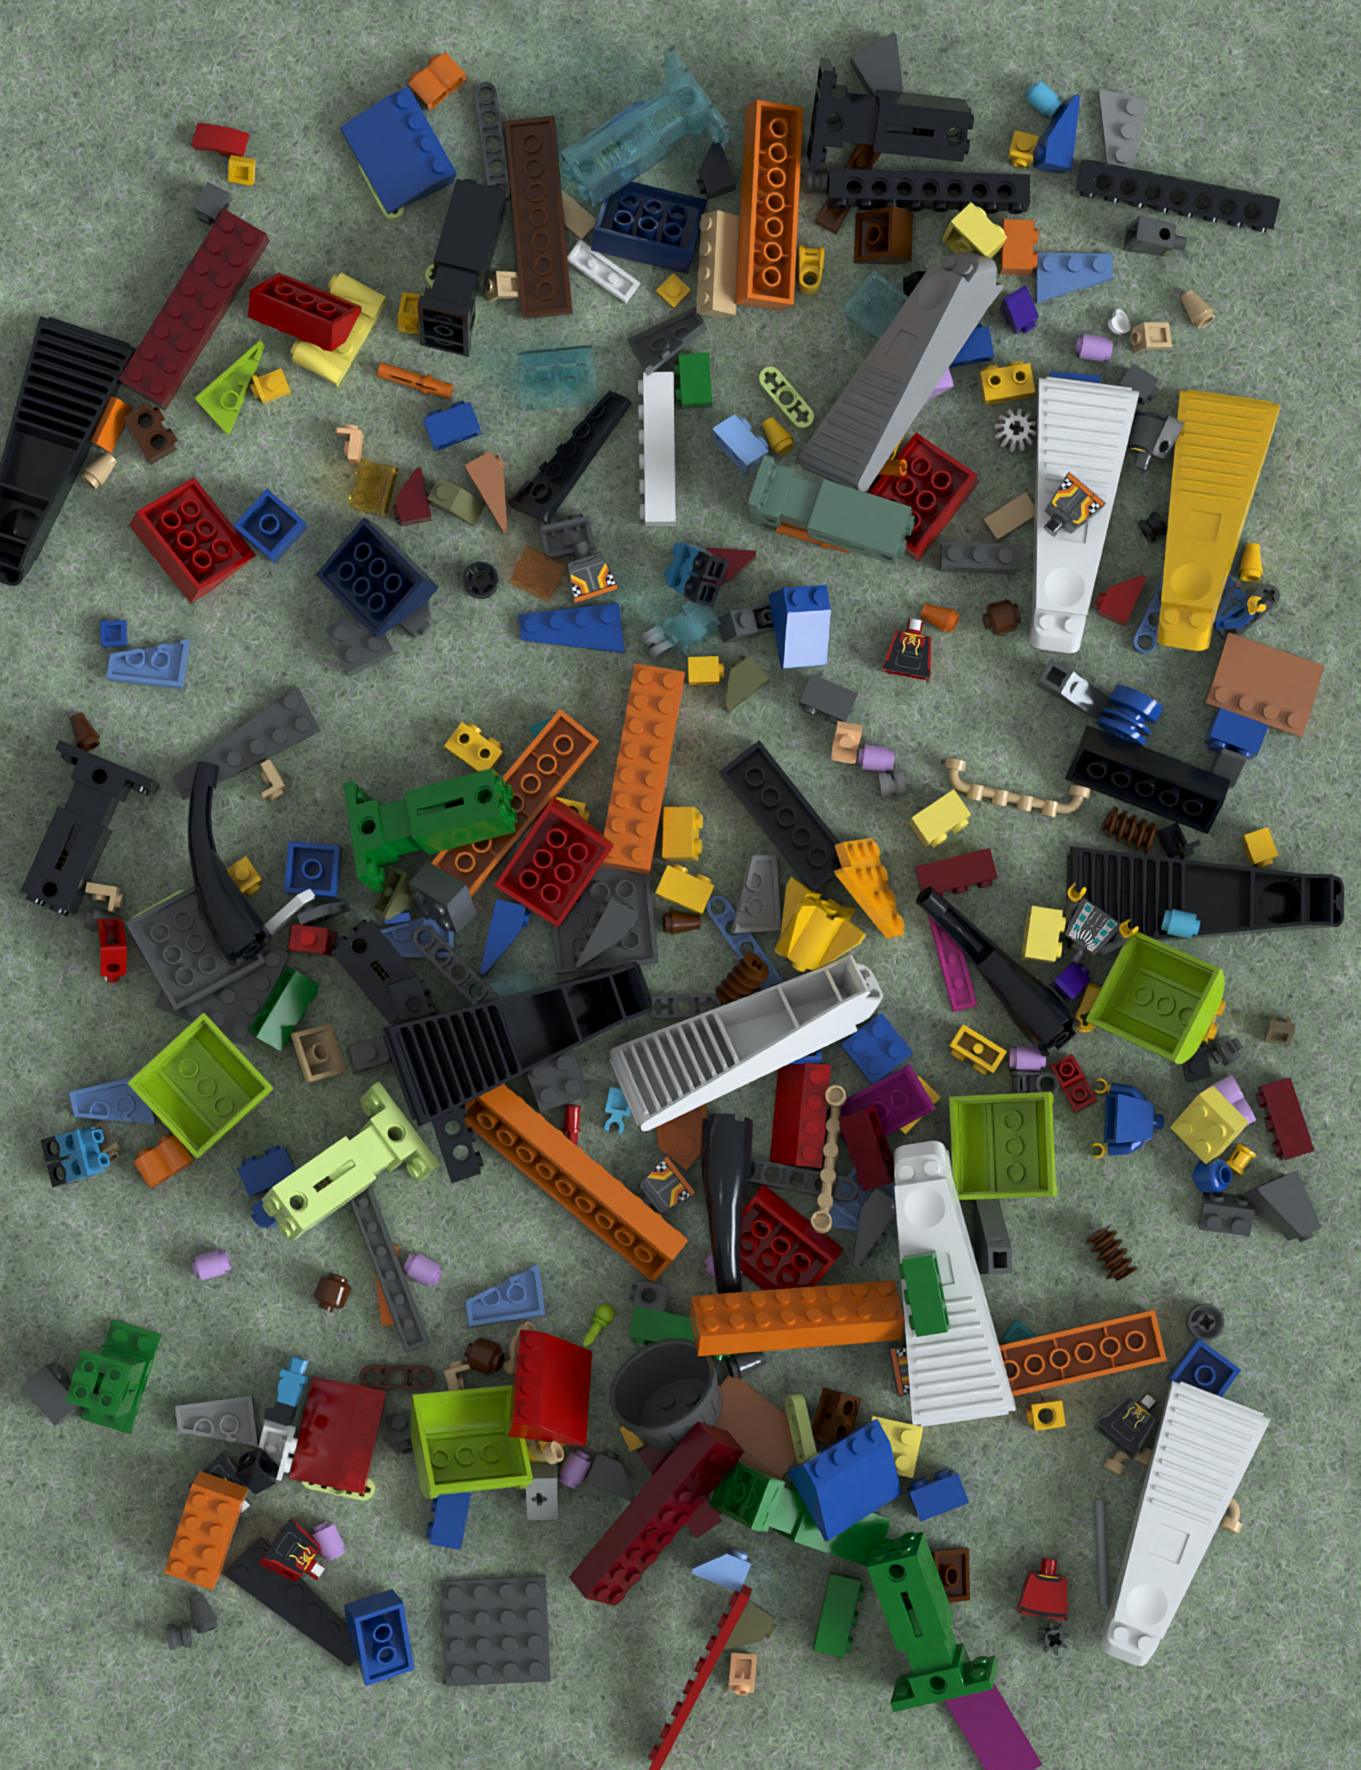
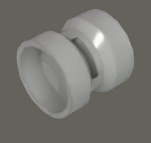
[639,625,674,660]
[877,769,907,798]

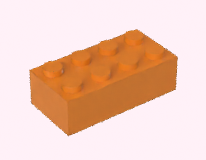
[164,1471,248,1591]

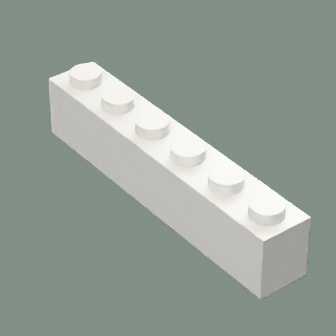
[638,372,676,526]

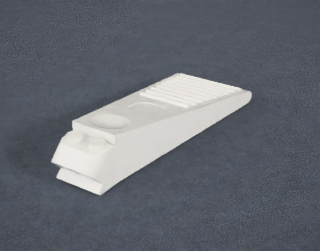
[1029,376,1139,653]
[609,955,883,1131]
[894,1141,1016,1427]
[1100,1381,1270,1666]

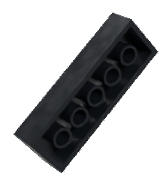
[1065,725,1230,834]
[719,740,842,892]

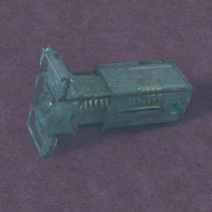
[561,47,731,207]

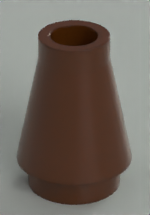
[70,712,100,752]
[662,910,701,935]

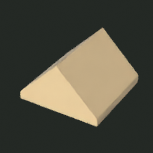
[291,1023,348,1084]

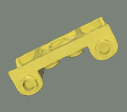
[290,272,387,387]

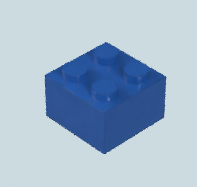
[233,488,308,564]
[1203,708,1268,762]
[284,841,343,899]
[840,1013,913,1085]
[1166,1338,1241,1397]
[906,1468,969,1522]

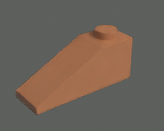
[464,450,508,534]

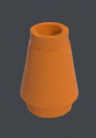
[920,603,960,633]

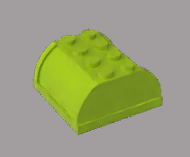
[1085,929,1225,1064]
[127,1013,275,1159]
[949,1092,1058,1200]
[411,1385,533,1499]

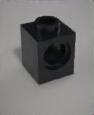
[235,1447,279,1495]

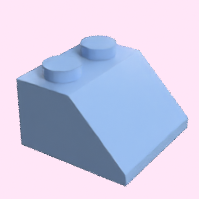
[712,414,769,475]
[691,1547,751,1592]

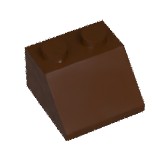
[854,206,913,265]
[930,1548,970,1603]

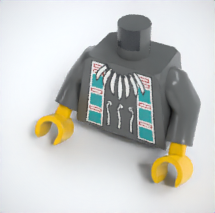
[1063,883,1139,963]

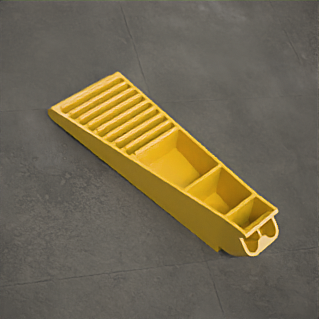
[1157,389,1281,651]

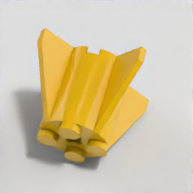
[774,877,866,972]

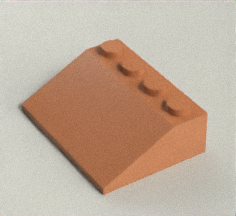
[1203,632,1324,738]
[715,1374,796,1479]

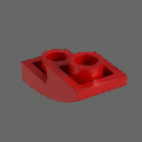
[191,123,250,157]
[1050,1054,1097,1114]

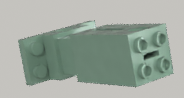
[747,455,915,565]

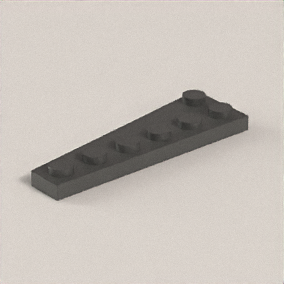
[173,686,321,800]

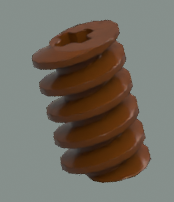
[1099,806,1156,854]
[715,952,769,1005]
[1085,1224,1138,1282]

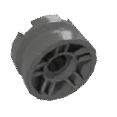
[1186,1304,1224,1340]

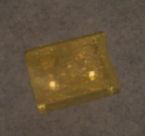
[349,458,399,517]

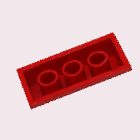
[248,272,362,352]
[770,1063,831,1168]

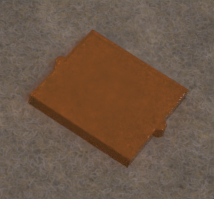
[509,545,566,603]

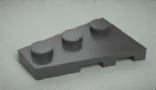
[627,307,707,376]

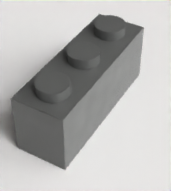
[939,541,1018,574]

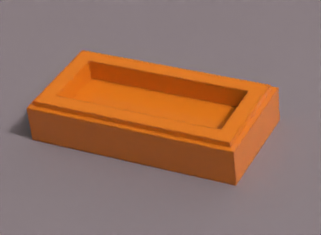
[90,396,132,453]

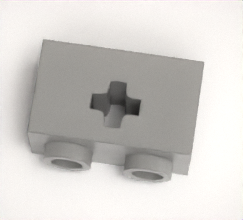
[521,1462,559,1520]

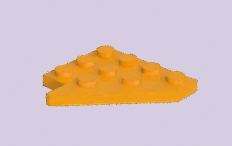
[834,838,905,939]

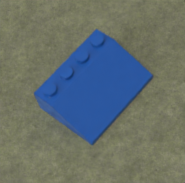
[340,87,457,215]
[787,1419,901,1542]

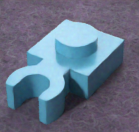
[605,1087,631,1134]

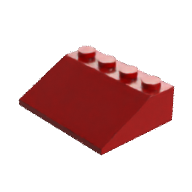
[869,432,979,562]
[129,478,256,604]
[494,797,614,927]
[740,1185,843,1290]
[508,1329,592,1447]
[289,1377,388,1495]

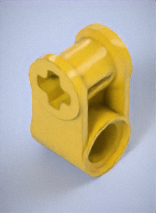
[798,245,825,295]
[1074,982,1102,1033]

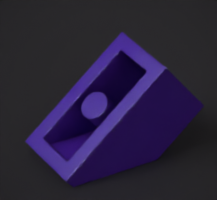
[1000,285,1039,335]
[1049,962,1091,1002]

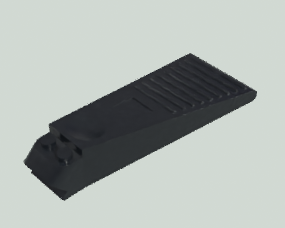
[0,316,137,586]
[1066,847,1344,949]
[383,962,652,1127]

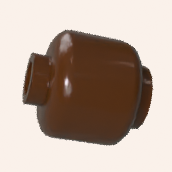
[982,599,1021,635]
[313,1272,351,1312]
[465,1337,505,1375]

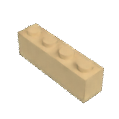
[696,210,740,319]

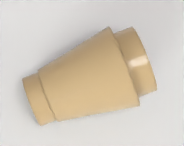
[1180,290,1215,329]
[80,452,117,490]

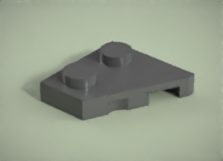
[297,901,351,926]

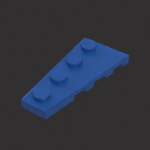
[518,603,625,654]

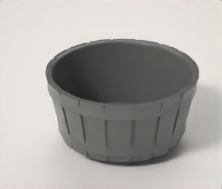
[609,1339,722,1452]

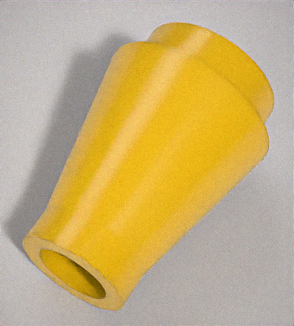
[761,417,795,456]
[1238,543,1263,582]

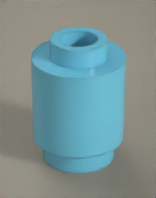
[1025,81,1063,118]
[1161,909,1201,939]

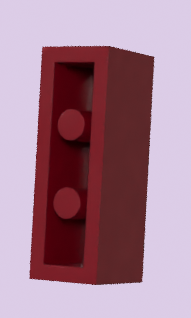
[914,848,998,897]
[1256,1077,1315,1161]
[838,1105,895,1191]

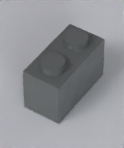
[798,674,858,726]

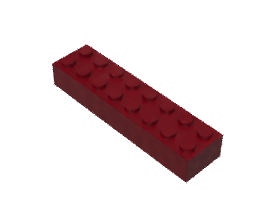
[119,209,270,411]
[569,1421,745,1606]

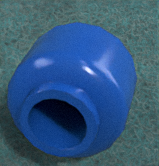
[1192,1159,1232,1193]

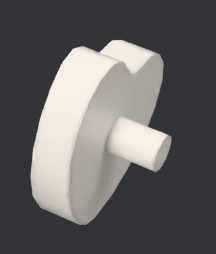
[1108,309,1131,335]

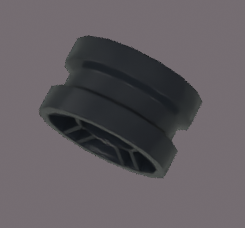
[463,561,499,599]

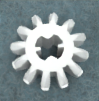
[994,409,1037,452]

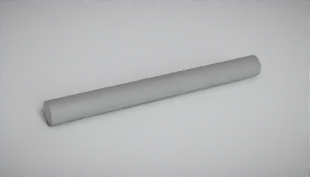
[1094,1499,1109,1605]

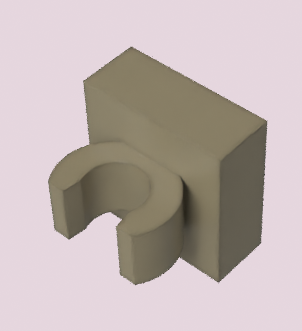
[1264,1014,1295,1046]

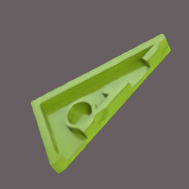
[194,340,265,435]

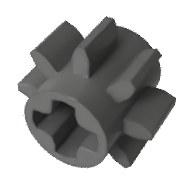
[1210,1035,1243,1066]
[1037,1622,1070,1655]

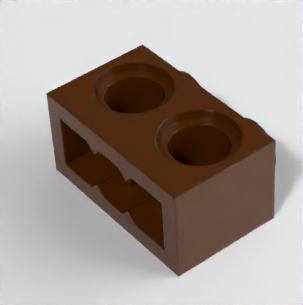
[123,402,178,465]
[812,1387,862,1444]

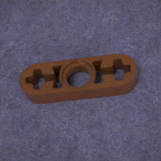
[359,1365,435,1390]

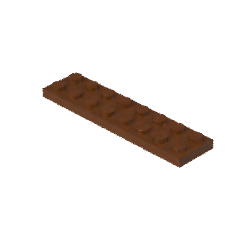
[504,115,573,319]

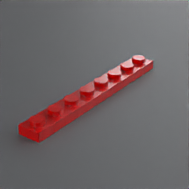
[648,1584,752,1770]

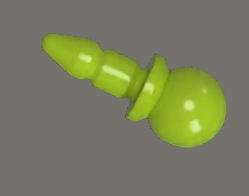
[583,1304,615,1347]

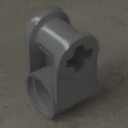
[1009,1071,1059,1094]

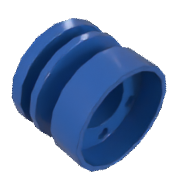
[1096,684,1164,746]

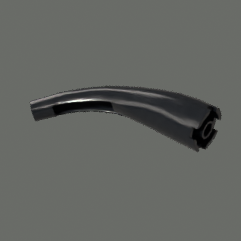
[188,762,273,966]
[916,886,1081,1057]
[700,1114,753,1294]

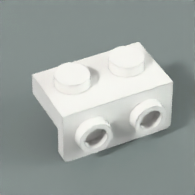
[258,1419,298,1481]

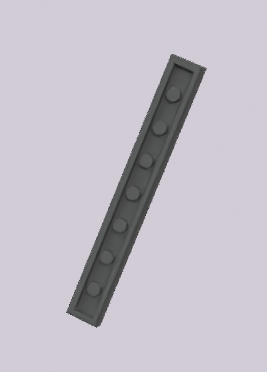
[349,1184,430,1353]

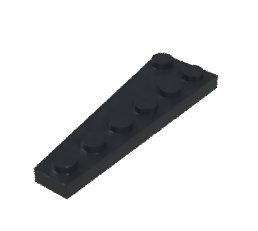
[508,390,632,524]
[223,1536,357,1667]

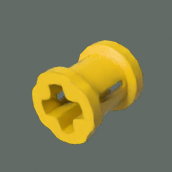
[1225,1143,1256,1177]

